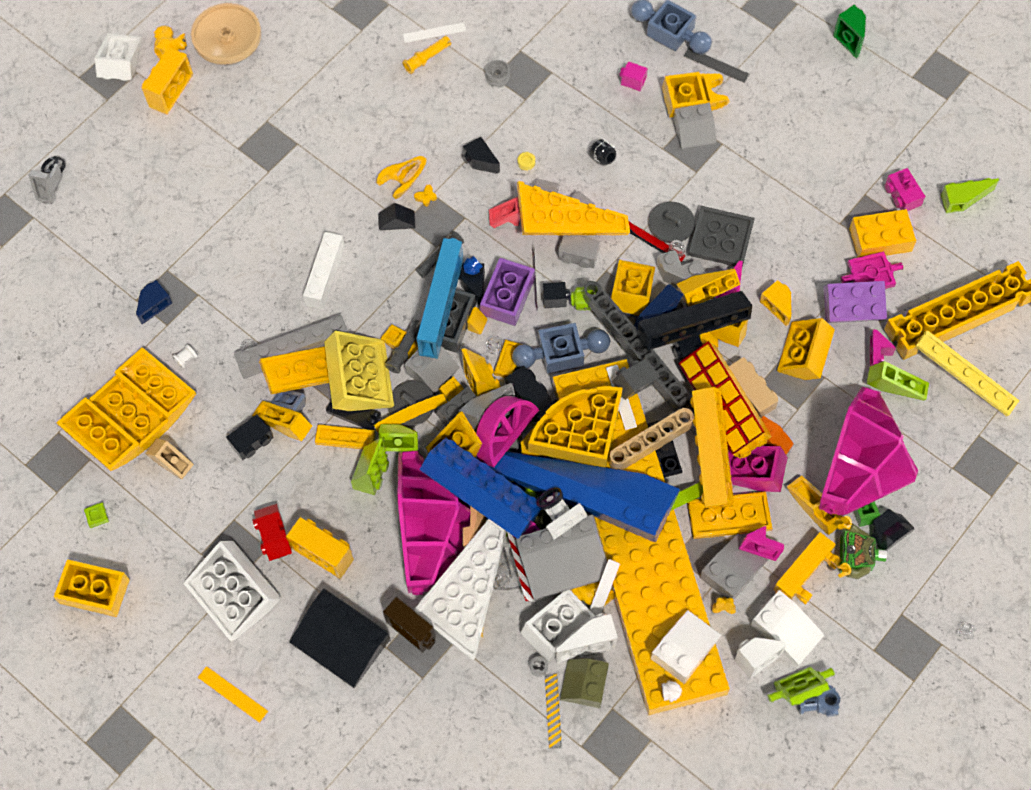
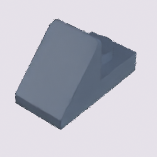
[271,391,306,413]

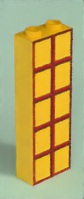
[678,341,772,459]

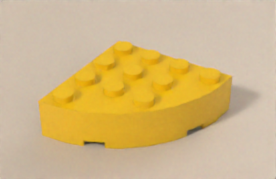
[528,386,623,468]

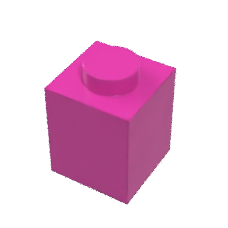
[619,61,648,91]

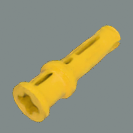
[403,35,451,74]

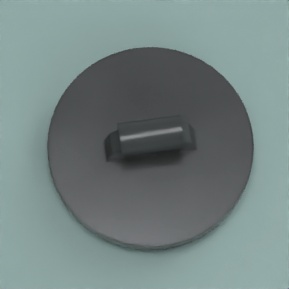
[649,202,695,243]
[388,381,434,427]

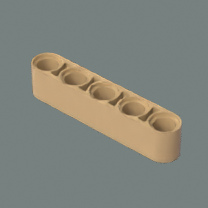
[609,408,694,470]

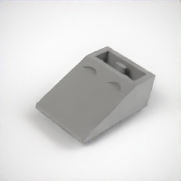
[459,383,515,434]

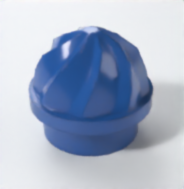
[464,256,483,275]

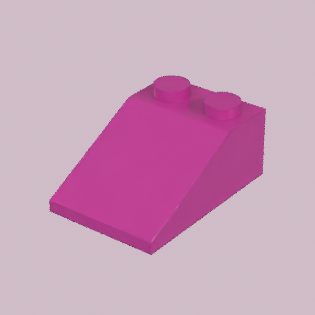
[728,446,788,492]

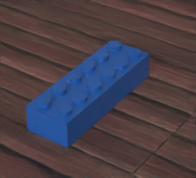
[419,438,541,539]

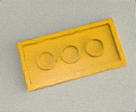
[259,346,329,395]
[688,492,773,539]

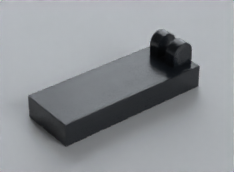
[326,400,381,430]

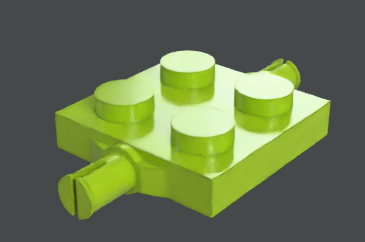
[767,666,835,706]

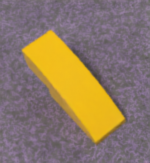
[787,475,843,536]

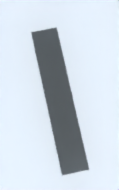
[684,47,750,83]

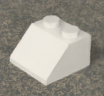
[735,637,787,679]

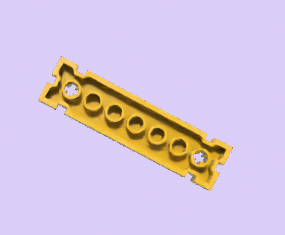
[884,261,1031,360]

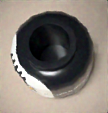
[590,139,617,166]

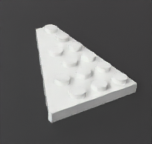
[414,519,507,660]

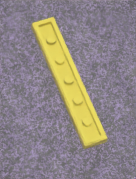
[915,330,1020,417]

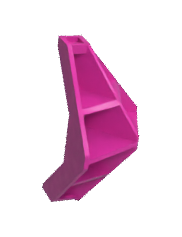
[819,387,919,516]
[398,451,470,595]

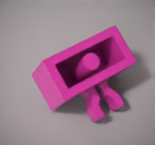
[885,168,926,211]

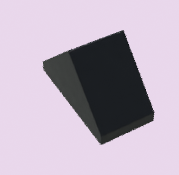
[378,203,415,231]

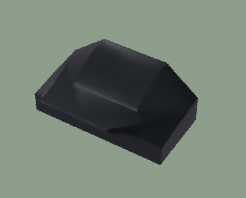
[871,509,915,550]

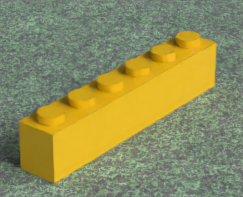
[691,387,734,509]

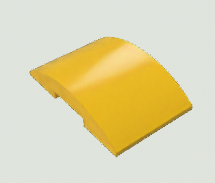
[56,347,196,471]

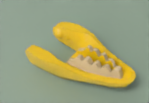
[376,156,427,199]

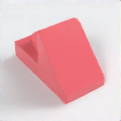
[489,197,520,228]

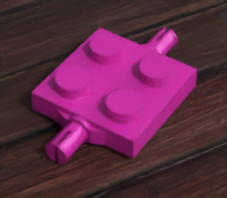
[840,252,903,289]

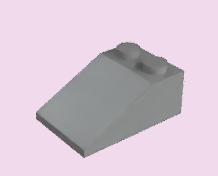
[700,534,769,600]

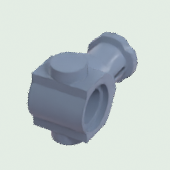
[797,685,841,717]

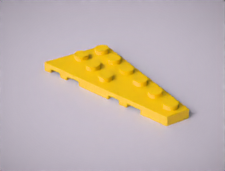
[517,181,630,235]

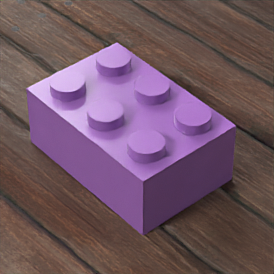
[480,258,535,326]
[824,281,887,323]

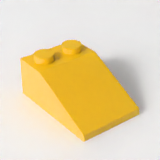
[611,260,655,316]
[461,348,501,397]
[426,412,482,457]

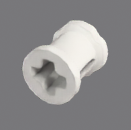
[172,344,198,369]

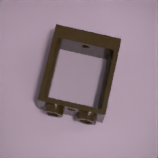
[383,597,436,653]

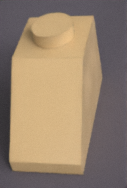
[145,438,194,479]

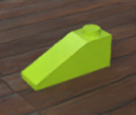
[867,361,929,401]

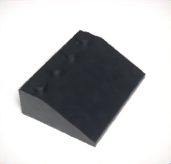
[289,588,391,688]

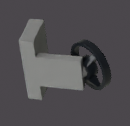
[28,156,65,203]

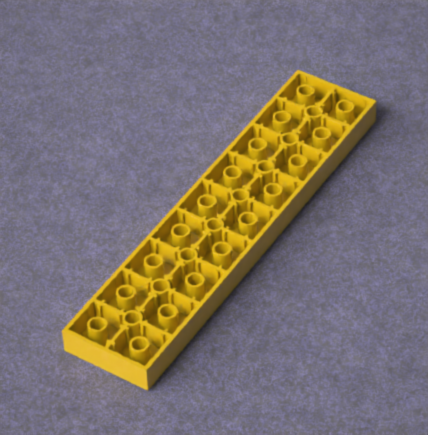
[553,359,730,716]

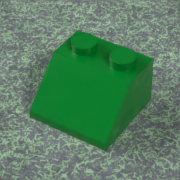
[833,4,866,59]

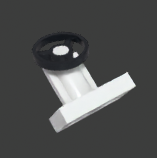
[537,488,587,540]

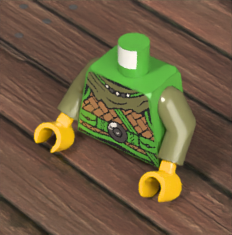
[837,516,887,580]

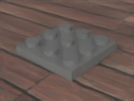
[688,206,755,268]

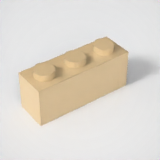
[729,357,778,418]

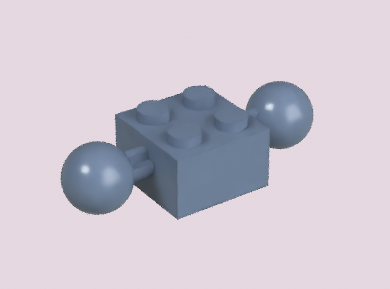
[631,0,712,54]
[512,323,610,373]

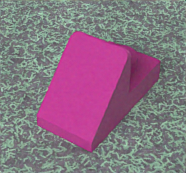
[870,329,896,367]
[739,526,784,561]

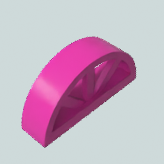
[476,396,539,467]

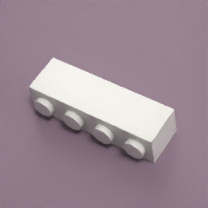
[303,232,345,310]

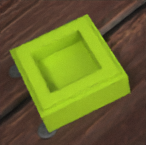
[84,502,109,529]

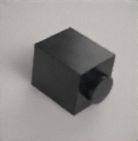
[543,282,570,309]

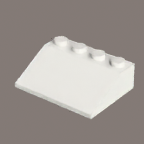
[183,541,282,642]

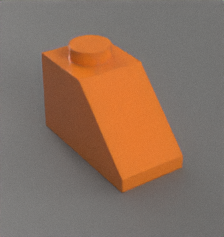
[761,416,794,455]

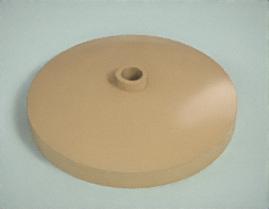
[191,3,261,65]

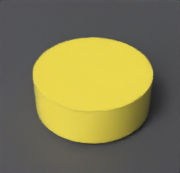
[518,152,536,171]

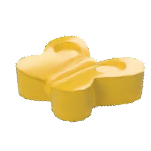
[414,184,437,207]
[712,597,736,614]

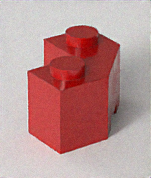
[252,504,292,561]

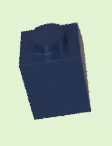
[136,280,173,325]

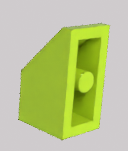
[378,424,418,452]

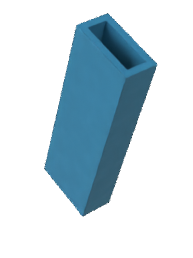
[417,238,464,359]

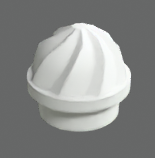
[662,681,682,702]

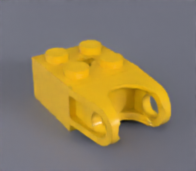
[662,72,730,118]

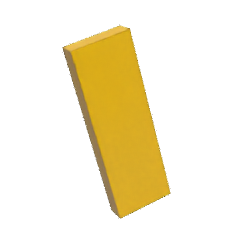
[315,425,375,450]

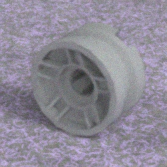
[485,60,510,88]

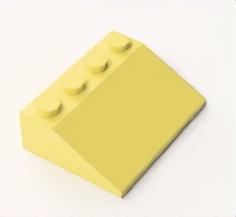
[324,331,394,411]

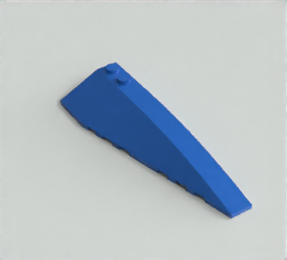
[489,452,680,543]

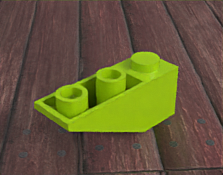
[941,178,999,213]

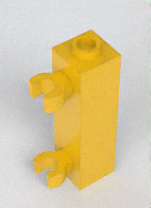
[773,532,842,605]

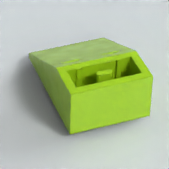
[351,438,389,495]

